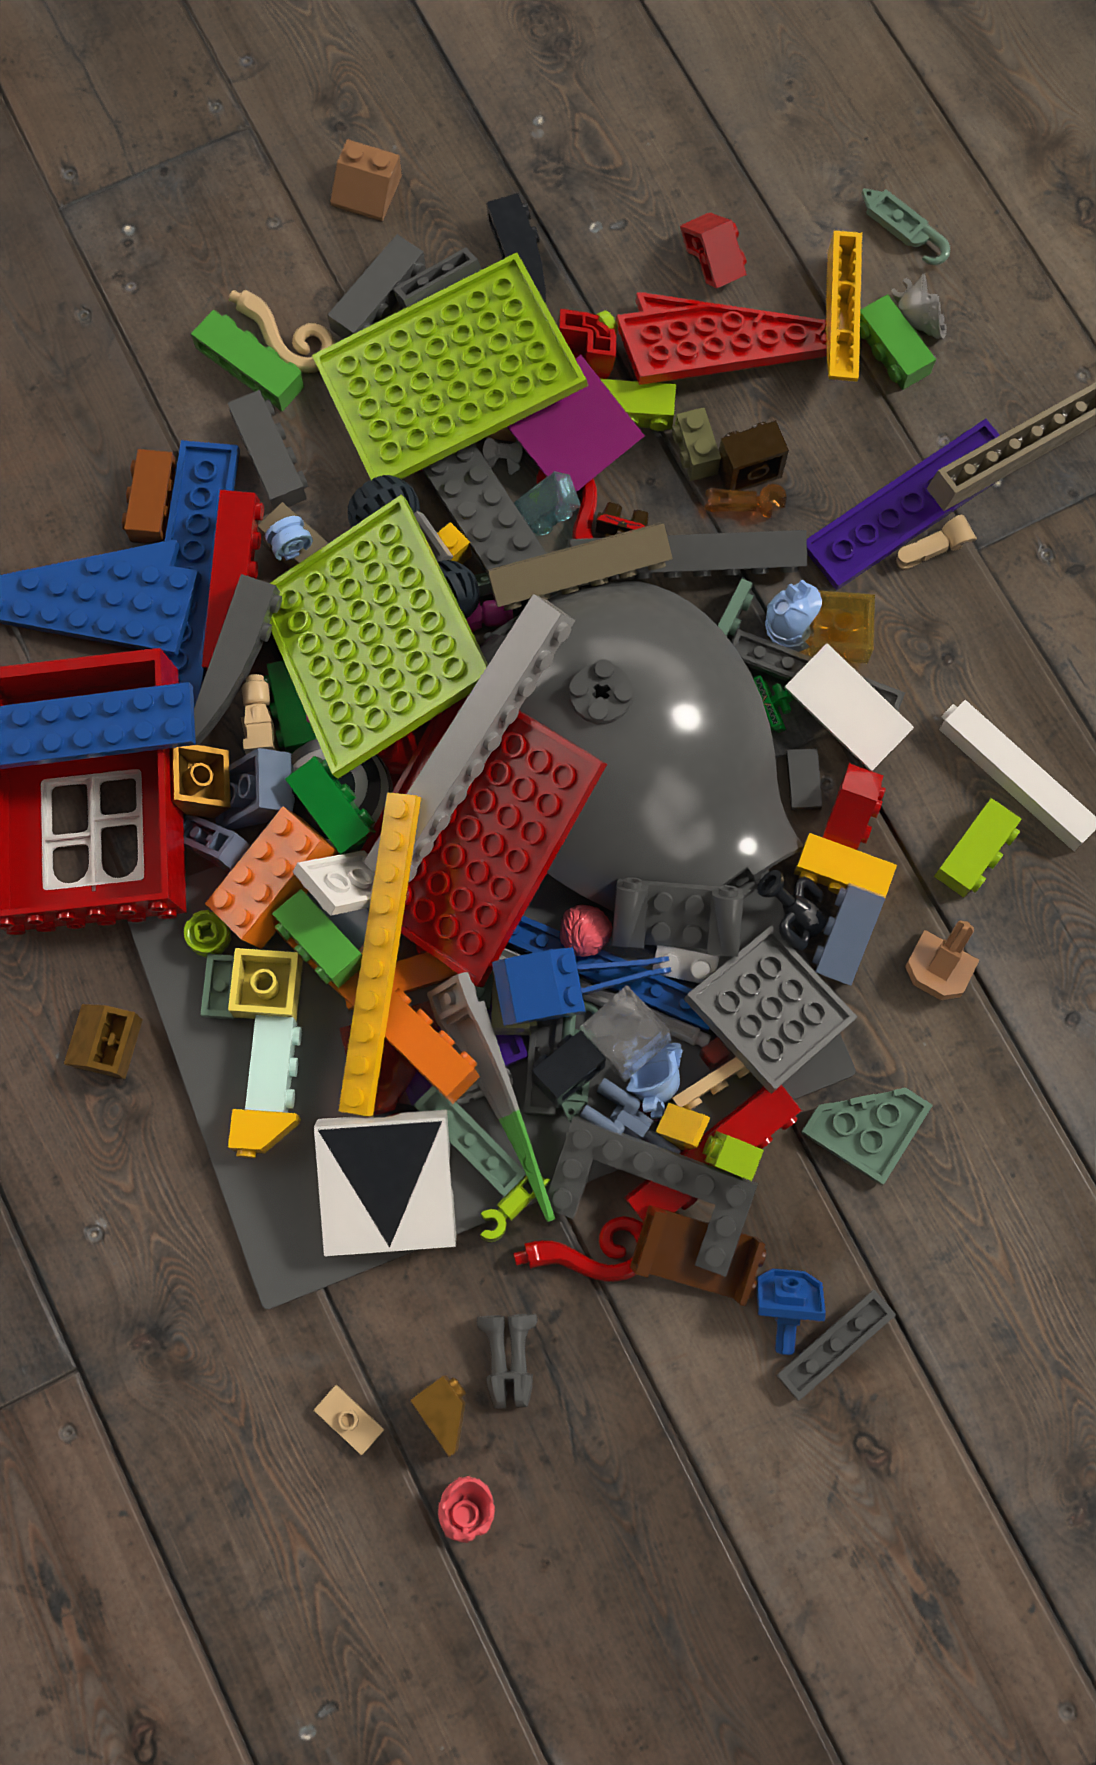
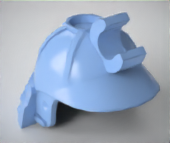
[765,580,822,652]
[623,1042,682,1119]

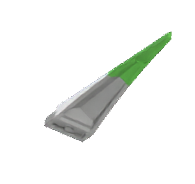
[427,972,555,1222]

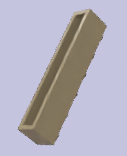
[487,523,673,610]

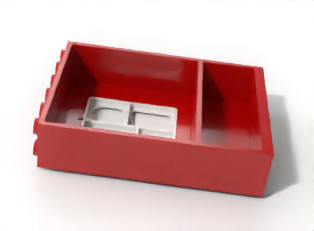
[0,648,187,935]

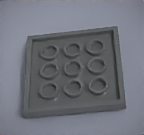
[684,926,857,1094]

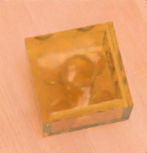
[808,591,875,664]

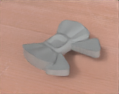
[483,438,523,475]

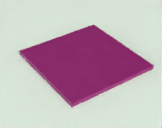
[507,355,645,501]

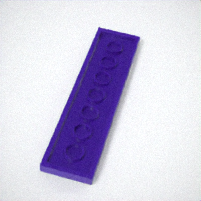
[807,419,1000,590]

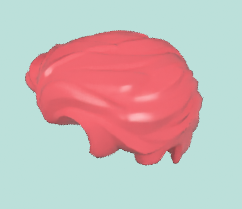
[559,905,613,957]
[438,1476,495,1543]

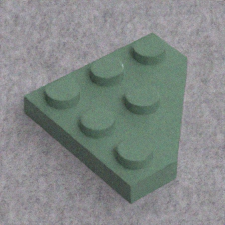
[801,1088,933,1186]

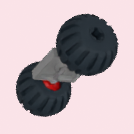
[348,475,480,619]

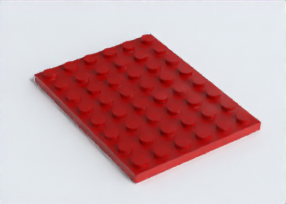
[361,694,607,987]

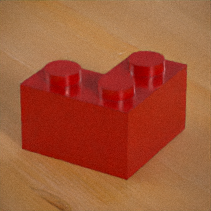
[680,212,747,288]
[822,763,886,850]

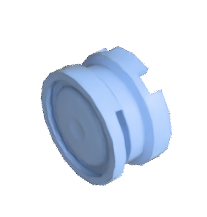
[265,516,313,560]

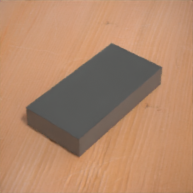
[786,748,822,810]

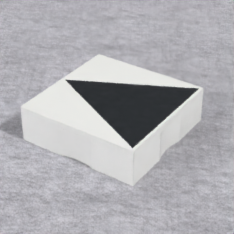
[314,1110,456,1256]

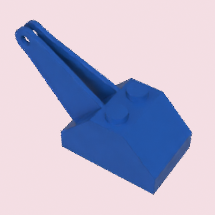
[492,947,672,1026]

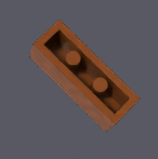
[122,449,177,544]

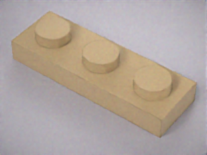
[670,1057,750,1110]

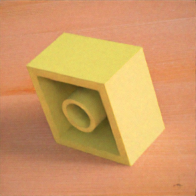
[228,948,303,1022]

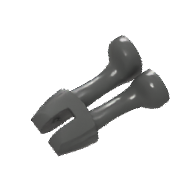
[477,1314,538,1409]

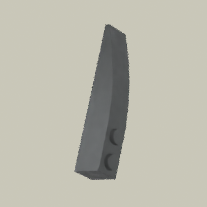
[194,574,282,745]

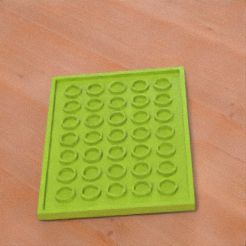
[312,252,588,480]
[269,494,488,779]

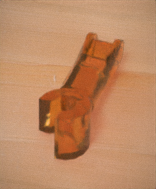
[705,484,787,519]

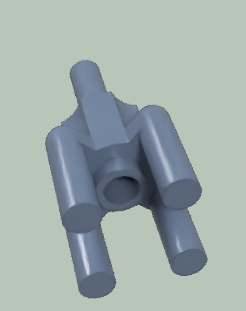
[580,1078,681,1154]

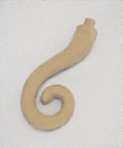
[229,290,335,373]

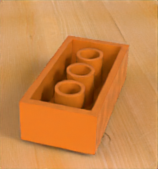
[205,806,339,949]

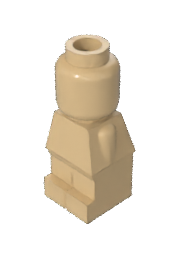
[242,674,276,755]

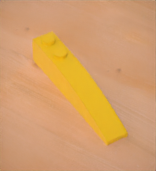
[826,230,862,382]

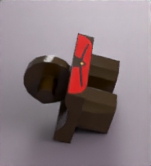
[596,502,649,538]

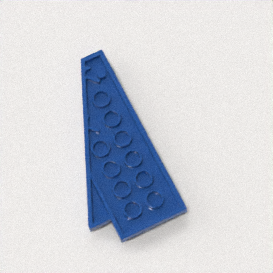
[0,540,201,657]

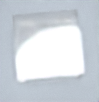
[579,985,672,1082]

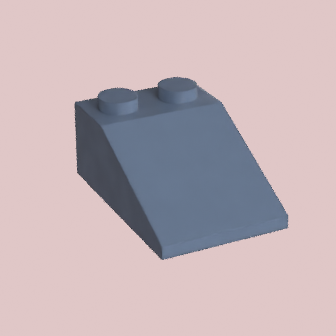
[216,748,295,830]

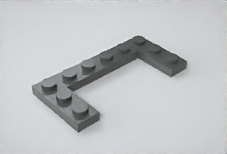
[547,1116,758,1277]

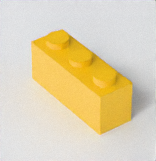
[794,833,897,898]

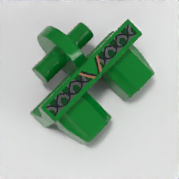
[753,675,794,733]

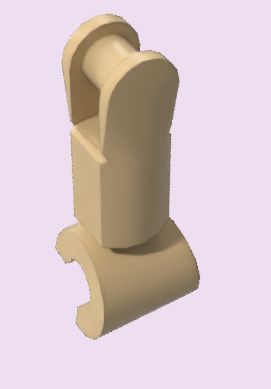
[896,515,977,570]

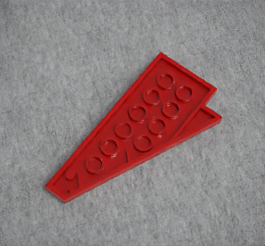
[616,292,827,385]

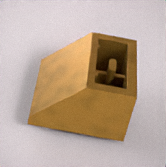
[64,1004,143,1079]

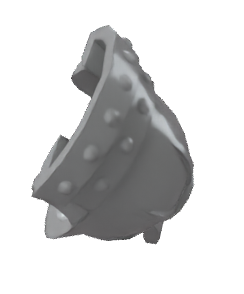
[891,274,947,339]

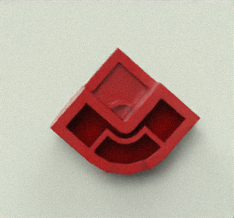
[557,308,616,379]

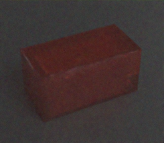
[699,1037,730,1071]

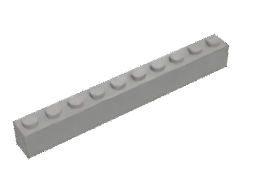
[363,594,576,883]

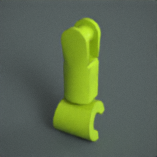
[480,1175,551,1242]

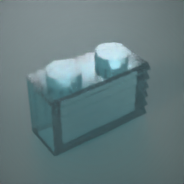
[514,471,581,536]

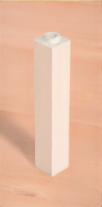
[939,700,1096,852]

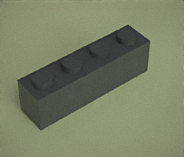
[327,234,426,339]
[227,390,308,509]

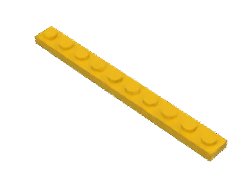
[338,792,421,1116]

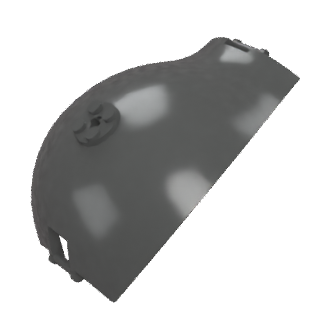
[479,580,804,948]

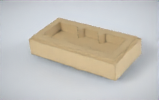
[314,1385,385,1455]

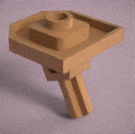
[905,920,979,1000]

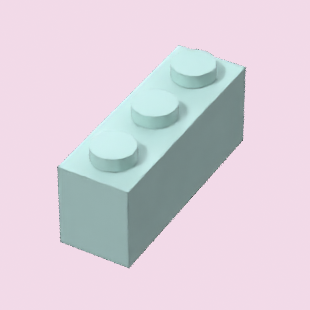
[245,1015,302,1113]

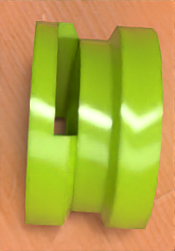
[184,910,231,958]

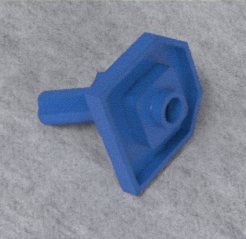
[756,1269,826,1355]

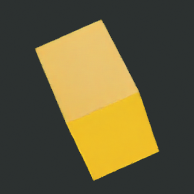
[655,1103,710,1150]

